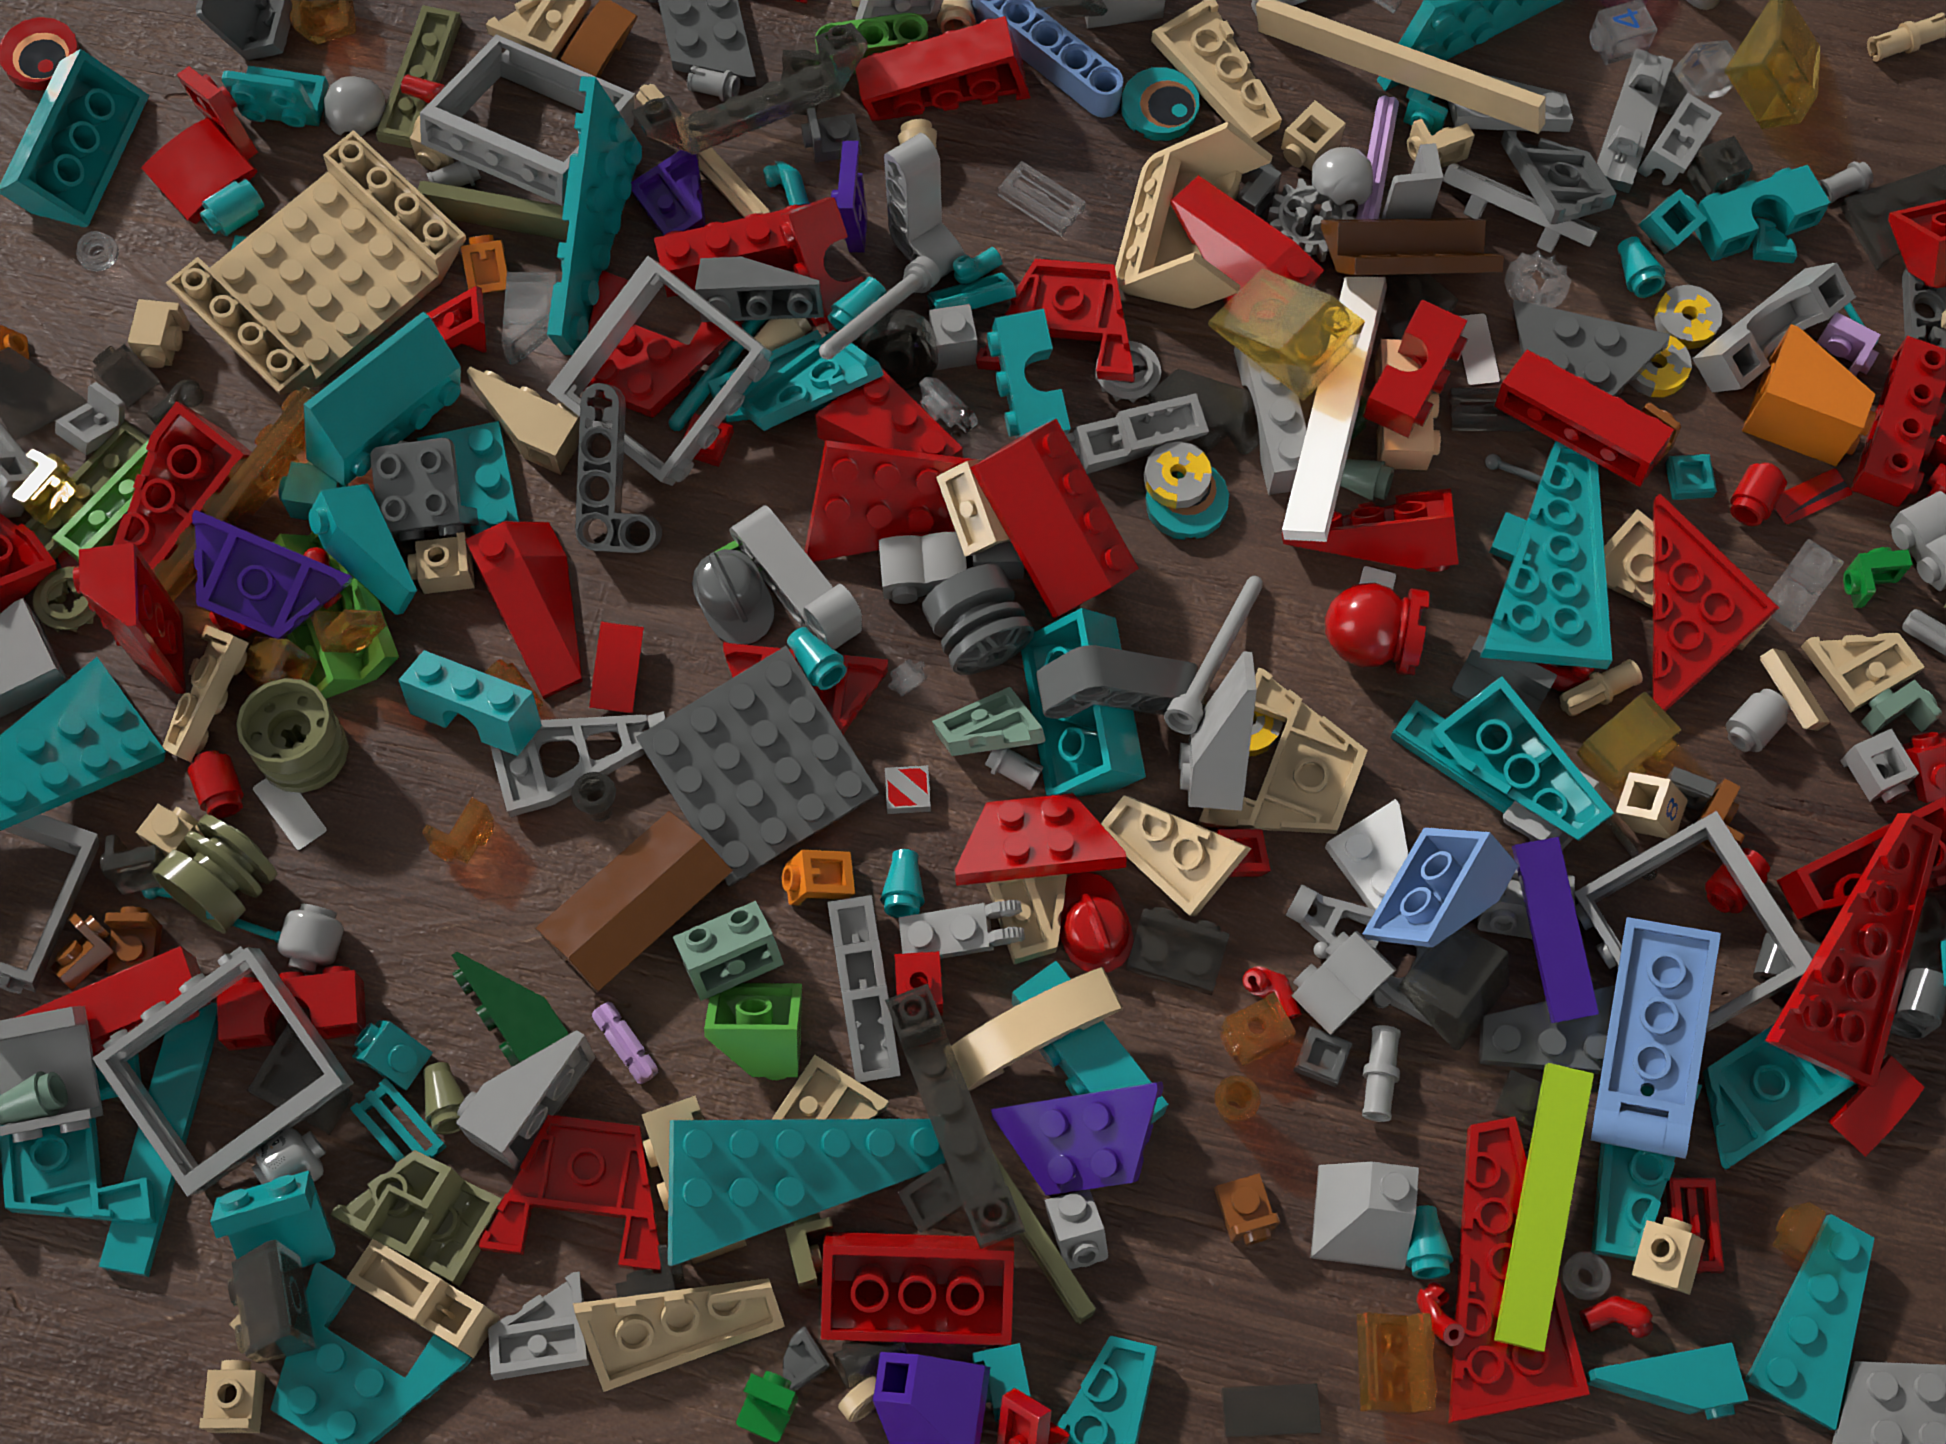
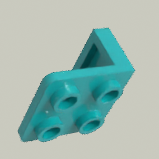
[221,66,329,127]
[210,1170,336,1282]

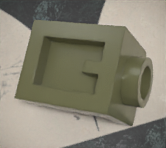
[785,1213,834,1291]

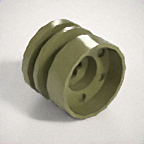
[236,678,349,793]
[152,814,278,934]

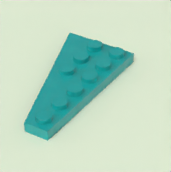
[1377,0,1564,91]
[547,76,642,356]
[1480,441,1612,669]
[0,657,166,831]
[668,1119,945,1266]

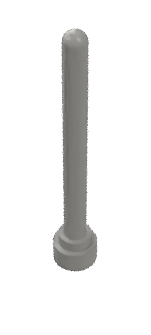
[819,256,940,360]
[1164,576,1263,734]

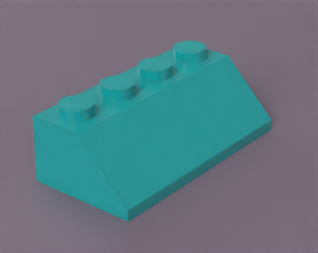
[0,49,150,227]
[304,312,461,487]
[1021,608,1146,797]

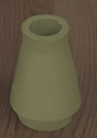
[423,1062,465,1135]

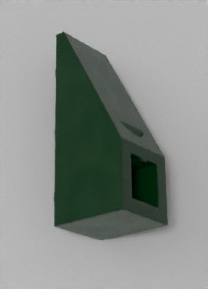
[451,952,569,1067]

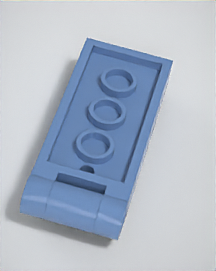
[1591,917,1721,1159]

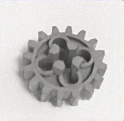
[1267,178,1355,262]

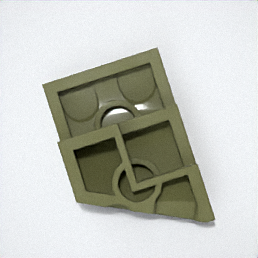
[330,1150,502,1287]

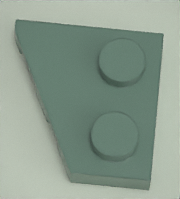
[932,687,1046,756]

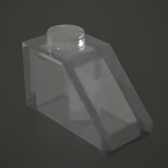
[502,272,559,365]

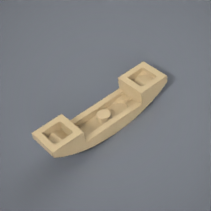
[944,967,1123,1093]

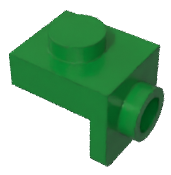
[1843,547,1913,608]
[736,1371,798,1443]

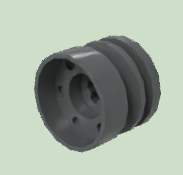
[922,564,1034,675]

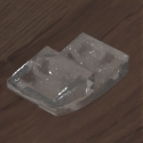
[919,377,978,433]
[1767,539,1844,632]

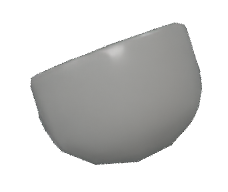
[324,76,386,136]
[1312,147,1373,206]

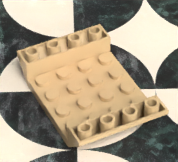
[166,130,466,395]

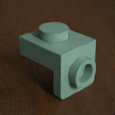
[1861,680,1942,735]

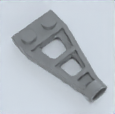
[490,711,666,817]
[1285,885,1473,1027]

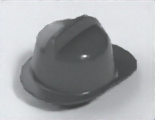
[692,549,775,645]

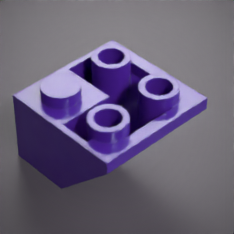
[873,1352,991,1444]

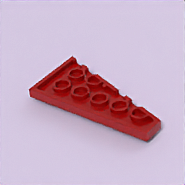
[804,440,977,562]
[1765,813,1942,1088]
[1448,1117,1590,1424]

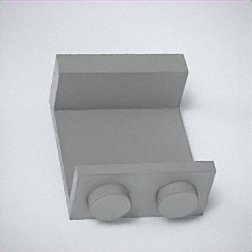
[0,1006,103,1143]

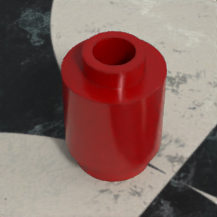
[1730,462,1787,526]
[187,750,244,819]
[1705,848,1770,913]

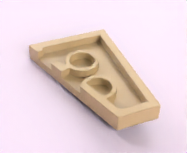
[162,625,249,762]
[1101,795,1252,916]

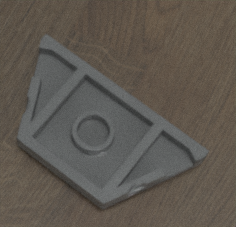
[658,0,757,86]
[1500,130,1617,224]
[1512,300,1670,397]

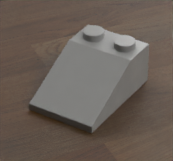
[1179,652,1257,811]
[456,1030,596,1172]

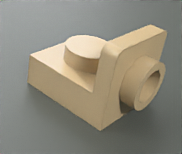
[1407,119,1475,168]

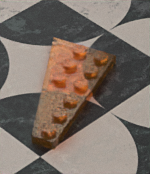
[152,386,319,601]

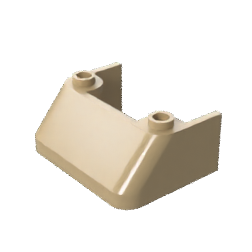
[1115,121,1273,309]

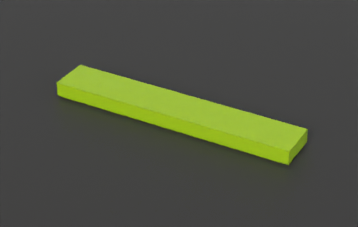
[1494,1063,1594,1352]

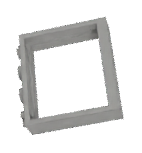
[420,34,635,205]
[547,256,774,486]
[1574,811,1812,1033]
[0,814,99,994]
[92,946,354,1197]

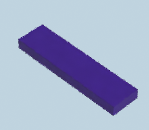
[1512,837,1599,1023]

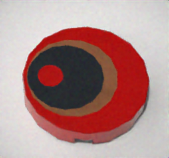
[0,17,80,91]

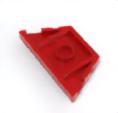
[723,642,889,735]
[955,793,1127,886]

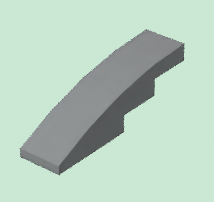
[1065,393,1209,474]
[827,895,901,1082]

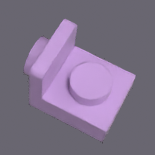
[1817,312,1881,377]

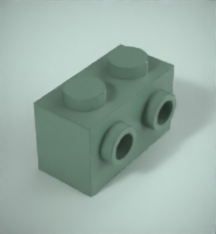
[673,901,784,1001]

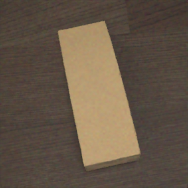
[346,1239,500,1358]

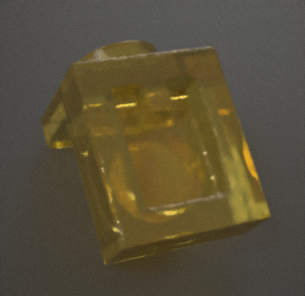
[13,449,79,525]

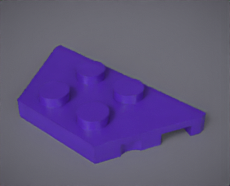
[192,510,353,641]
[991,1081,1163,1195]

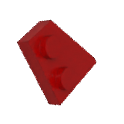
[176,66,258,160]

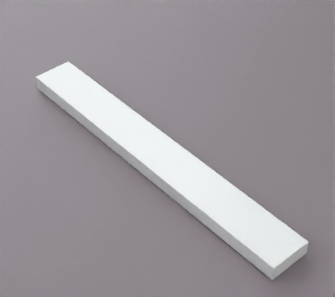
[1282,277,1387,542]

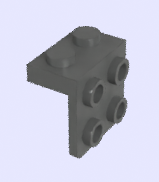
[196,0,297,61]
[370,438,479,542]

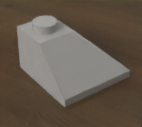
[1311,1162,1419,1270]

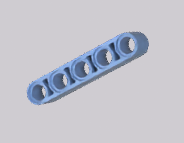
[972,0,1123,118]

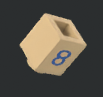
[1616,772,1688,839]

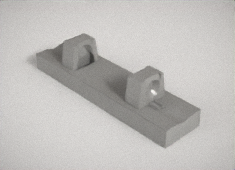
[1597,48,1674,193]
[1443,163,1600,253]

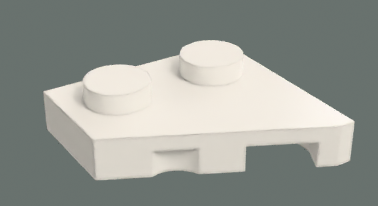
[1325,799,1408,910]

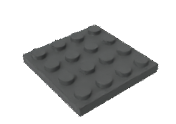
[636,646,879,887]

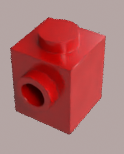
[894,951,943,1024]

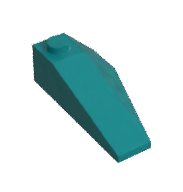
[1432,676,1614,841]

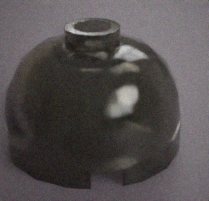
[858,308,939,391]

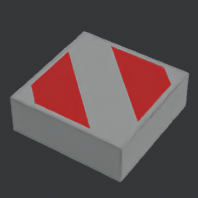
[885,765,931,814]

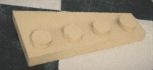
[1604,509,1771,650]

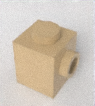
[1632,1217,1705,1295]

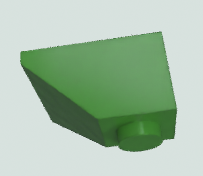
[704,983,802,1080]

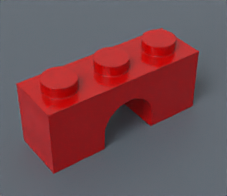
[779,197,864,333]
[1363,300,1468,438]
[217,966,366,1051]

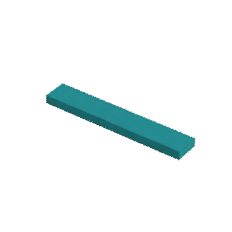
[98,1002,218,1277]

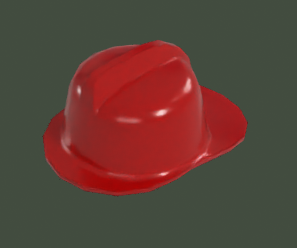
[1059,872,1134,973]

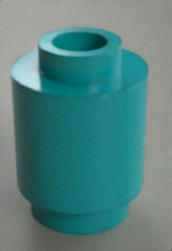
[200,179,265,236]

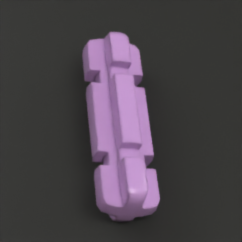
[592,1002,658,1084]

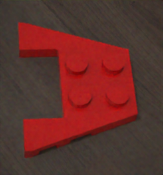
[975,259,1135,382]
[583,271,743,418]
[479,1114,663,1273]

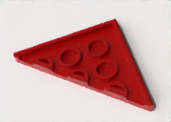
[1653,494,1779,720]

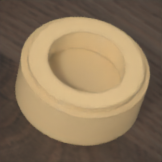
[838,1376,876,1422]

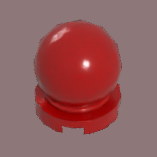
[1325,582,1429,676]

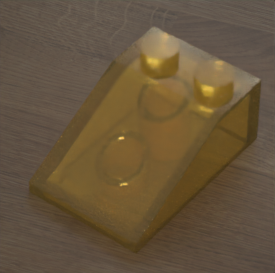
[1724,0,1820,129]
[1208,268,1365,400]

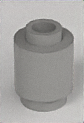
[1726,689,1790,752]

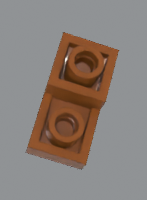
[560,0,638,78]

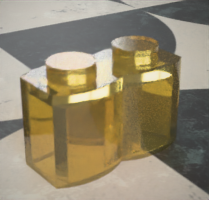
[1576,692,1682,791]

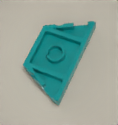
[1703,1024,1856,1170]

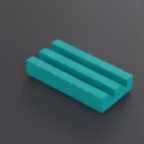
[927,272,1016,310]
[350,1078,447,1162]

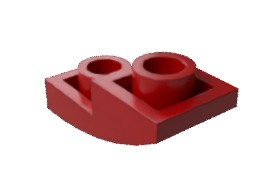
[589,622,644,713]
[1828,1054,1925,1157]

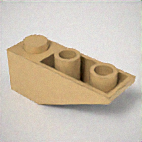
[467,367,580,475]

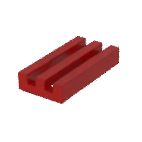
[1666,1178,1724,1274]

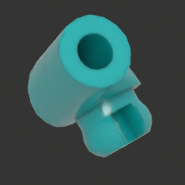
[763,161,810,206]
[953,247,1002,285]

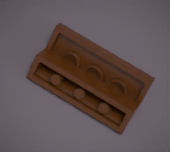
[1321,218,1504,275]
[535,811,733,993]

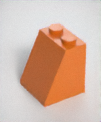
[1742,324,1876,467]

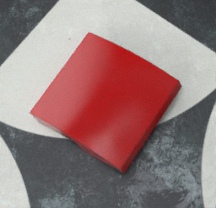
[141,118,258,224]

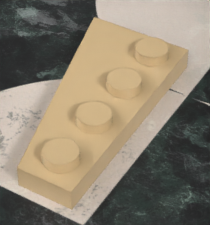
[1151,0,1282,143]
[573,1278,785,1392]

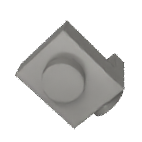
[55,382,125,455]
[1045,1189,1108,1270]

